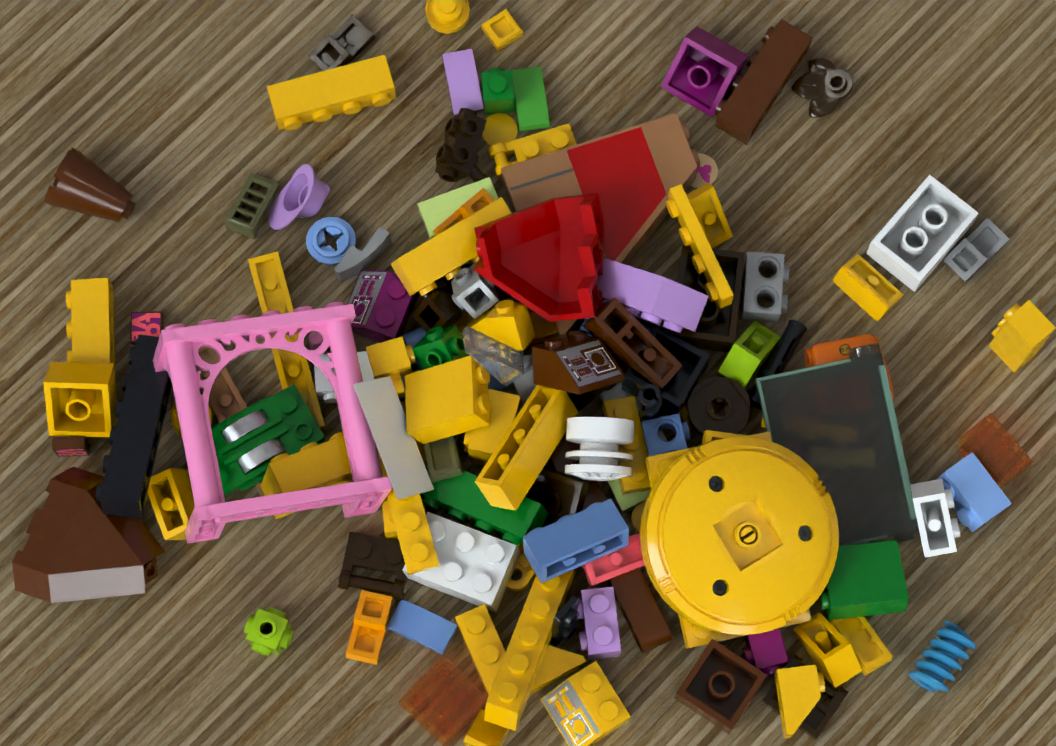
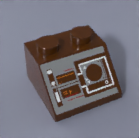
[532,331,625,394]

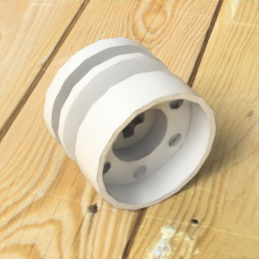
[564,417,634,481]

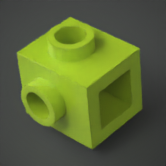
[244,607,294,657]

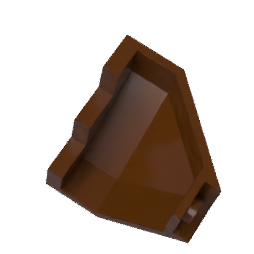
[12,467,165,603]

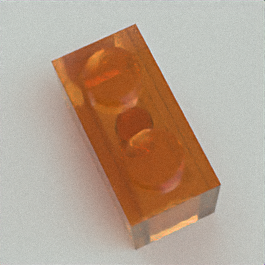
[957,413,1033,489]

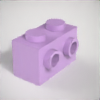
[577,587,621,660]

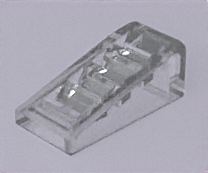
[463,327,525,386]

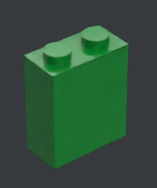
[819,540,909,620]

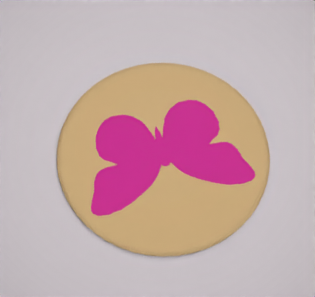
[690,153,718,188]

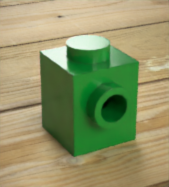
[481,68,515,115]

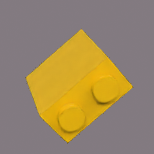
[405,355,492,444]

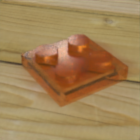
[398,655,488,746]

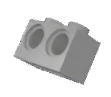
[741,251,790,323]

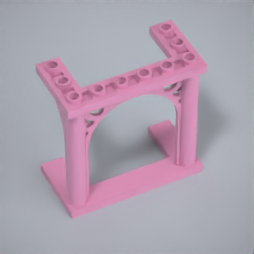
[153,302,392,544]

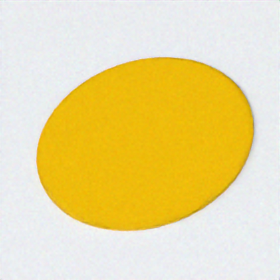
[482,113,518,146]

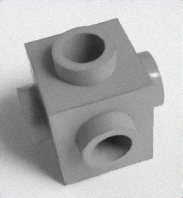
[451,263,499,320]

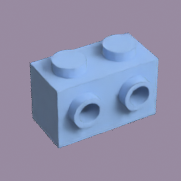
[935,452,1012,532]

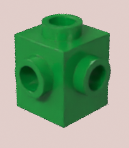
[412,325,470,370]

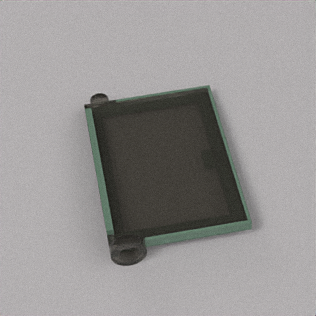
[755,343,919,546]

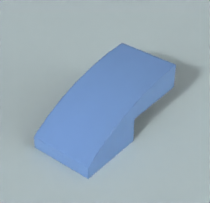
[386,599,458,656]

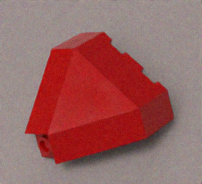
[473,193,604,322]

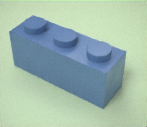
[523,499,629,583]

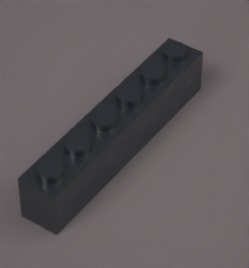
[96,335,172,519]

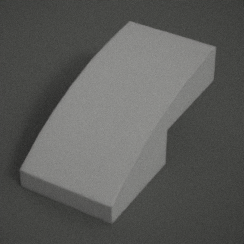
[943,218,1010,282]
[334,227,392,282]

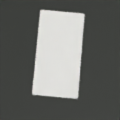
[353,376,434,500]

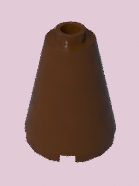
[44,148,136,222]

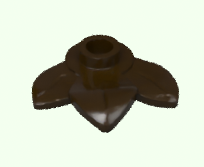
[792,58,853,118]

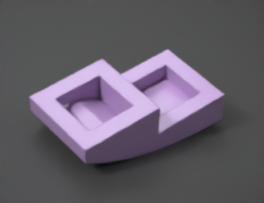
[442,49,484,114]

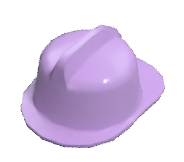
[268,164,330,230]

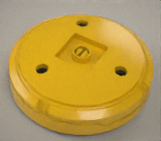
[640,437,839,635]

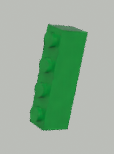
[420,465,548,547]

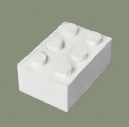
[866,175,979,292]
[402,512,520,613]

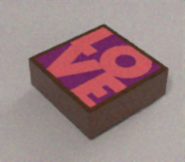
[130,311,164,345]
[52,436,90,457]

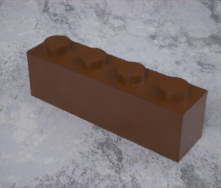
[714,19,813,145]

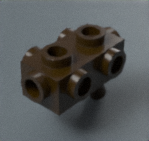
[435,108,487,182]

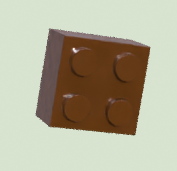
[674,639,767,734]

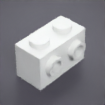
[910,479,961,558]

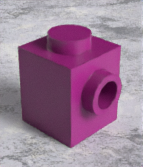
[742,628,789,677]

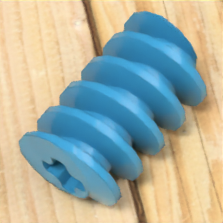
[908,620,977,693]

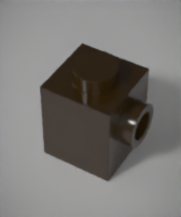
[411,284,466,332]

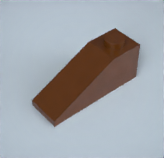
[583,298,683,389]

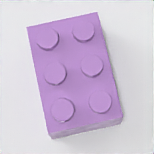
[597,258,708,333]

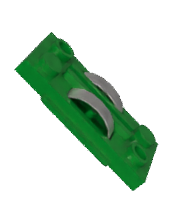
[183,384,326,497]

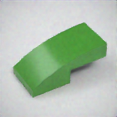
[512,66,550,131]

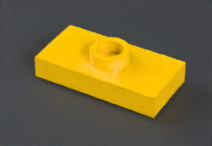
[829,617,893,676]

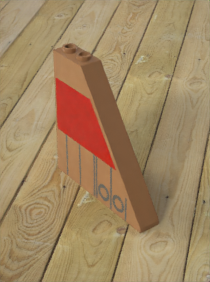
[501,113,700,338]

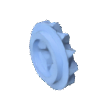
[306,217,356,266]

